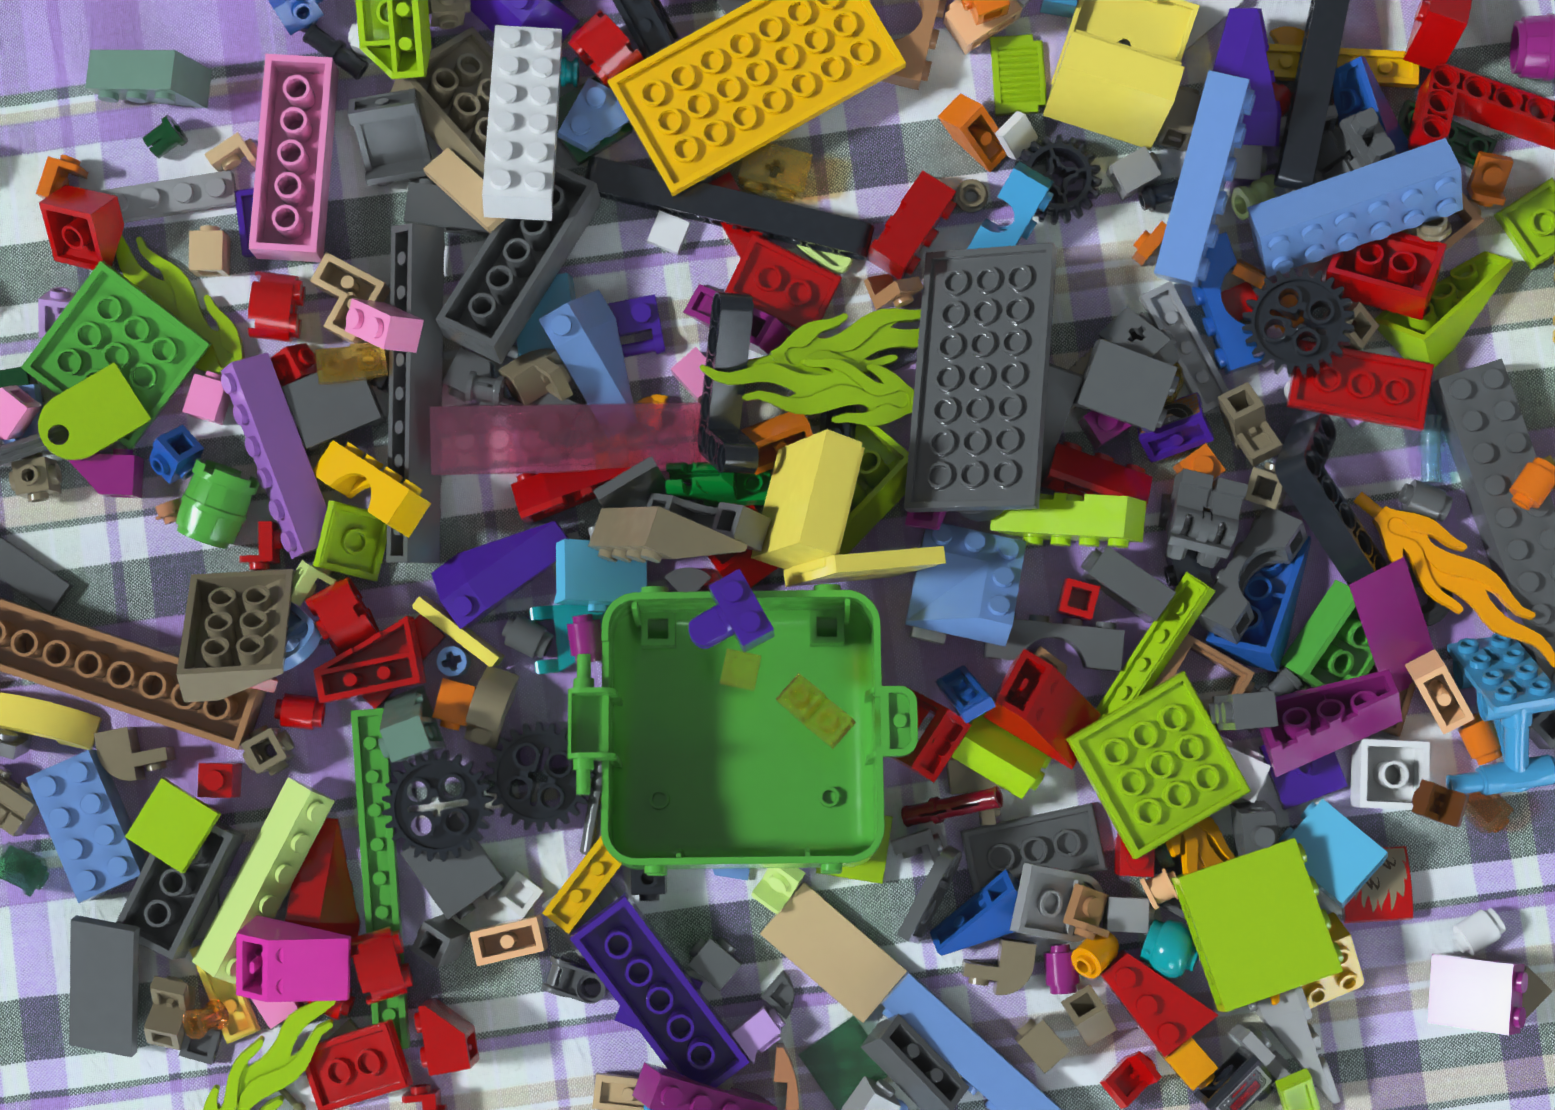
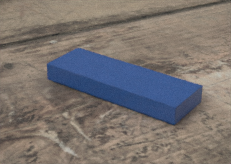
[935,665,996,723]

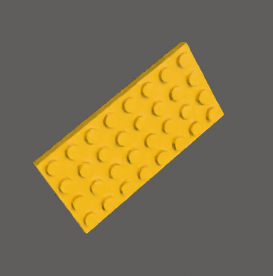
[607,0,906,196]

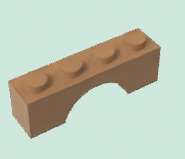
[881,0,947,90]

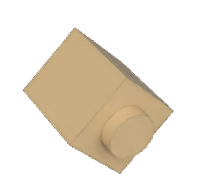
[189,225,231,277]

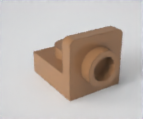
[1063,883,1110,940]

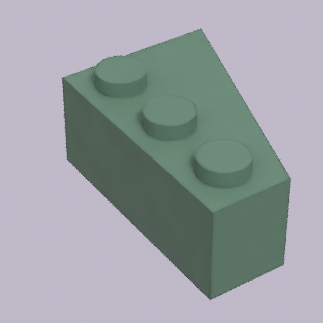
[85,50,212,109]
[378,685,446,763]

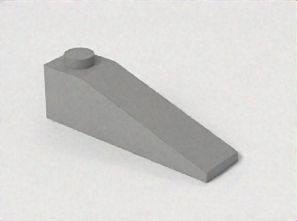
[1247,986,1340,1104]

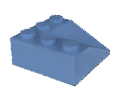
[905,523,1026,647]

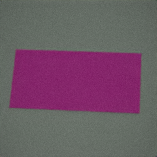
[1349,557,1434,692]

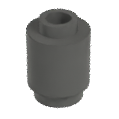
[1398,479,1453,522]
[501,614,554,659]

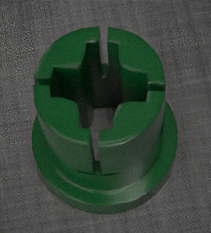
[142,115,188,158]

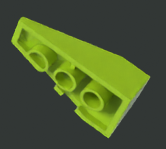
[1375,251,1513,368]

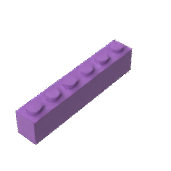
[220,352,327,559]

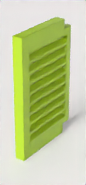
[990,34,1047,116]

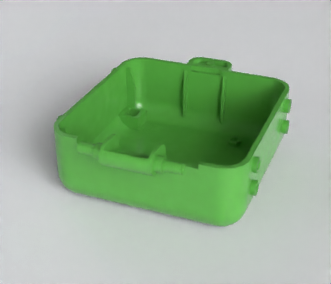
[568,584,918,876]

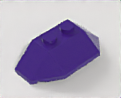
[470,0,580,44]

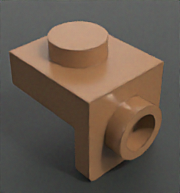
[864,274,924,310]

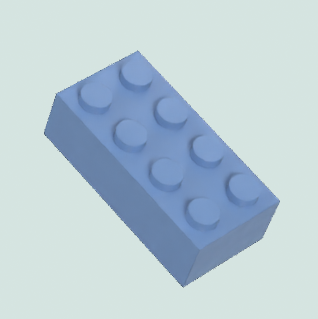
[26,750,147,903]

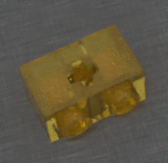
[738,143,813,202]

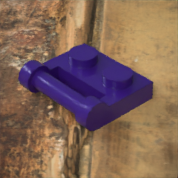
[607,294,666,358]

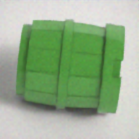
[176,458,260,549]

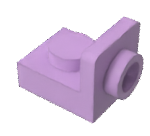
[38,287,76,338]

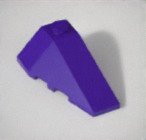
[1213,8,1282,146]

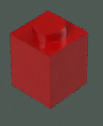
[1055,578,1100,621]
[197,763,242,798]

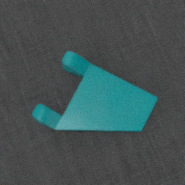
[529,604,604,675]

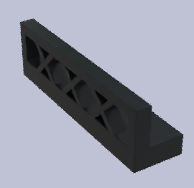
[613,0,681,59]

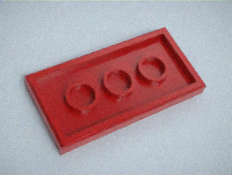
[1287,340,1434,432]

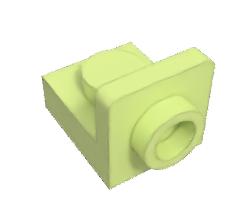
[291,560,337,606]
[751,868,806,914]

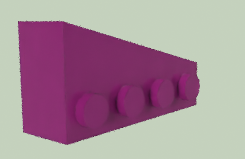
[1259,669,1402,777]

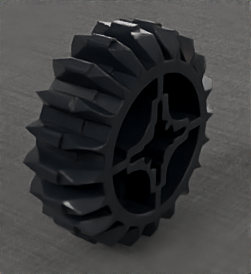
[1014,134,1102,225]

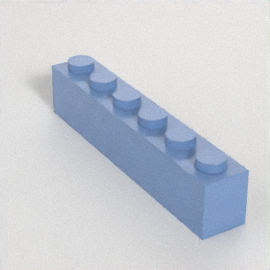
[881,970,1062,1110]

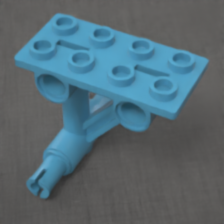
[1446,634,1555,796]

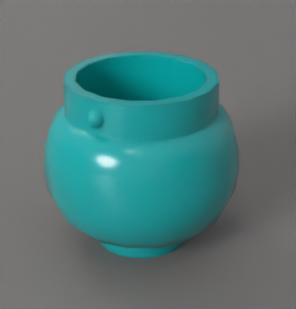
[1140,919,1199,978]

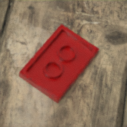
[725,233,843,330]
[298,1018,413,1110]

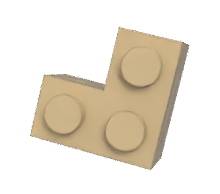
[310,252,390,348]

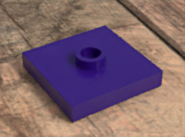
[1258,744,1348,810]

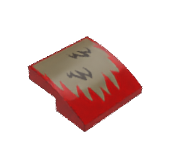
[1342,846,1413,923]

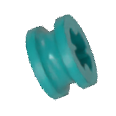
[560,57,580,87]

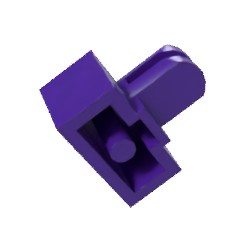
[688,569,775,653]

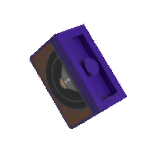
[1137,392,1214,463]

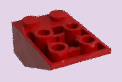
[983,649,1101,770]

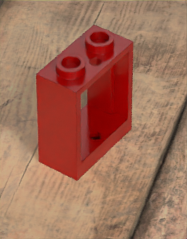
[890,687,972,783]

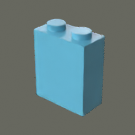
[1279,799,1388,909]

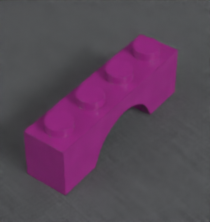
[632,1062,778,1110]

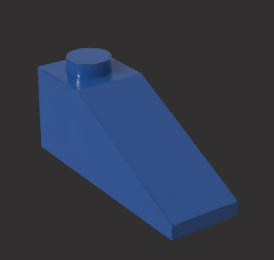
[930,869,1020,956]

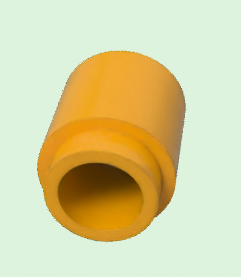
[1071,932,1119,978]

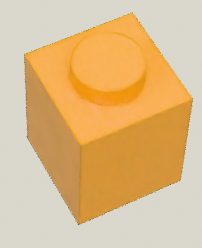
[1160,1037,1218,1091]

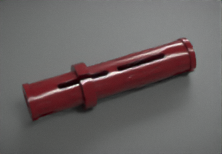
[901,786,1003,827]

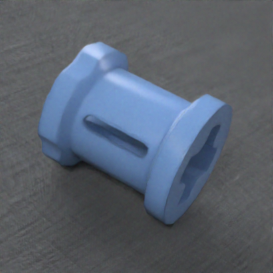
[436,646,471,677]

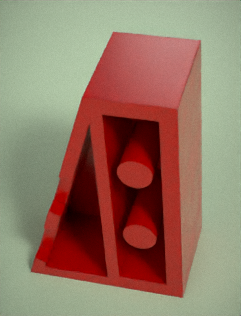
[1100,950,1218,1057]

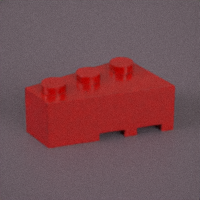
[1403,0,1472,70]
[868,170,957,280]
[313,615,427,703]

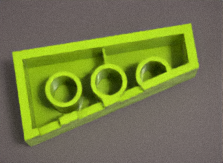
[990,493,1146,548]

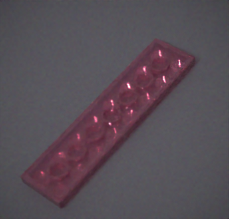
[429,402,701,475]

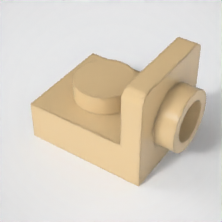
[204,132,257,172]

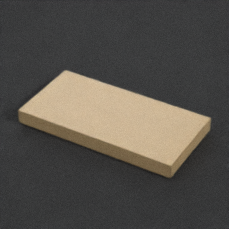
[760,882,907,1023]

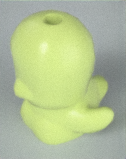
[1231,174,1277,220]

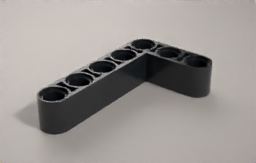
[697,292,759,474]
[1275,413,1388,586]

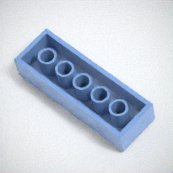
[1154,70,1256,287]
[1247,138,1463,277]

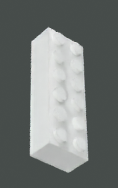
[482,25,562,221]

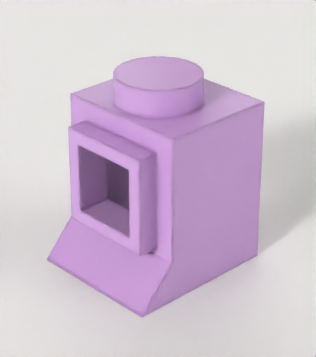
[731,1005,786,1064]

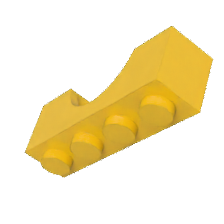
[313,440,431,538]

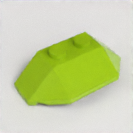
[355,0,432,80]

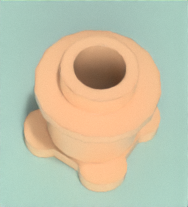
[1139,868,1178,910]

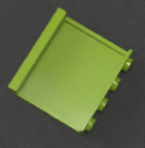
[1171,838,1343,1012]

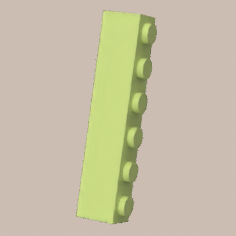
[192,777,335,984]

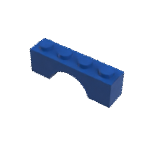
[1192,232,1264,375]

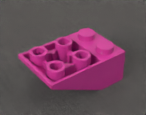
[236,915,351,1002]

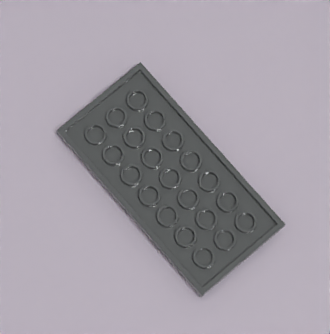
[904,243,1057,512]

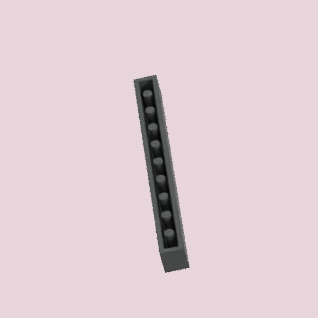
[386,223,445,563]

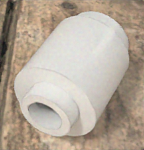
[1451,908,1506,956]

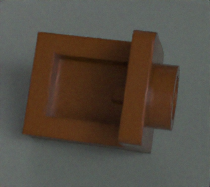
[1412,779,1469,828]

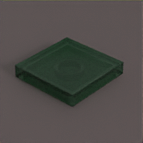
[798,1015,888,1110]

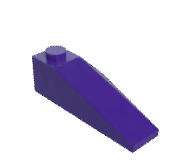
[431,521,569,629]

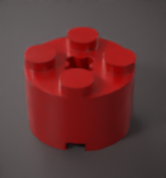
[568,10,644,89]
[248,271,306,343]
[305,577,380,656]
[351,926,414,1005]

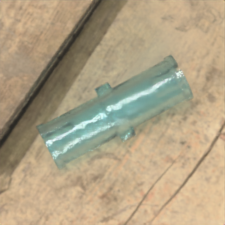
[1417,415,1445,483]

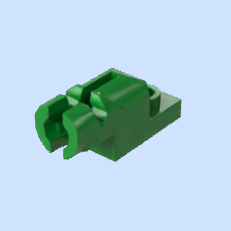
[665,462,772,507]

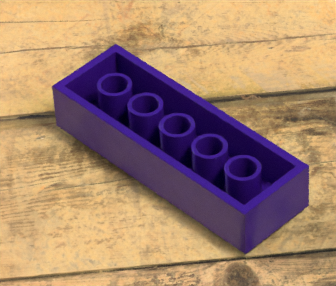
[570,892,750,1088]

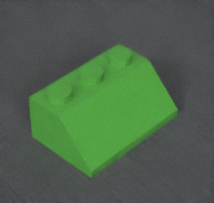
[1280,580,1375,688]

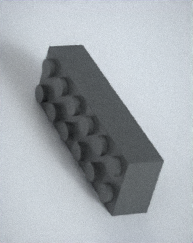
[436,164,602,364]

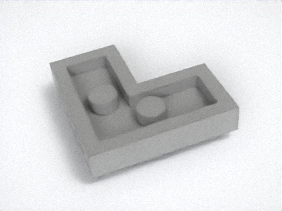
[1229,1023,1290,1080]

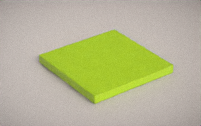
[1066,671,1251,859]

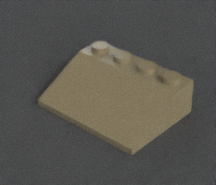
[391,26,493,179]
[588,506,748,563]
[176,569,294,702]

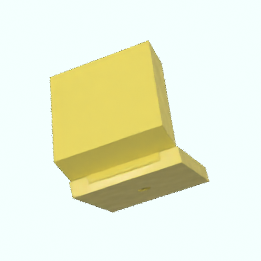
[1043,0,1200,150]
[751,429,946,587]

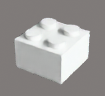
[1350,739,1430,810]

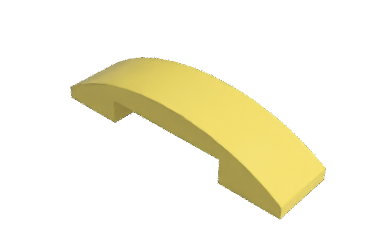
[0,692,102,750]

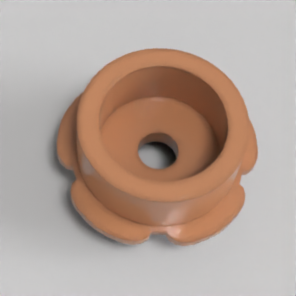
[155,498,182,525]

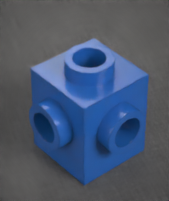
[268,0,324,36]
[148,424,204,485]

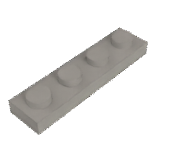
[100,170,236,223]
[1140,281,1229,414]

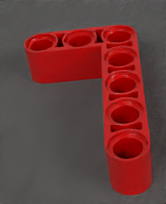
[1408,63,1555,150]

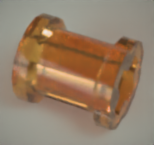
[182,999,229,1039]

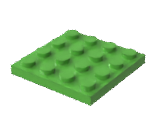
[21,261,212,450]

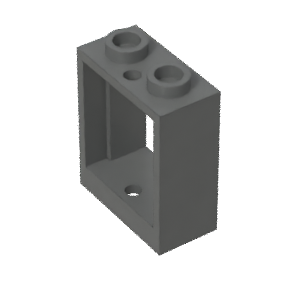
[1081,546,1176,623]

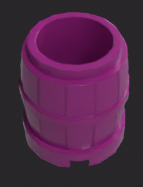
[1509,13,1555,81]

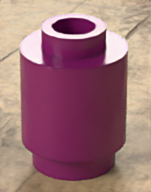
[567,614,602,664]
[1043,943,1080,994]

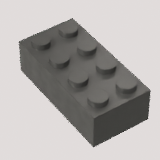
[116,821,246,960]

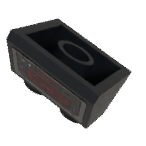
[1193,1046,1276,1110]

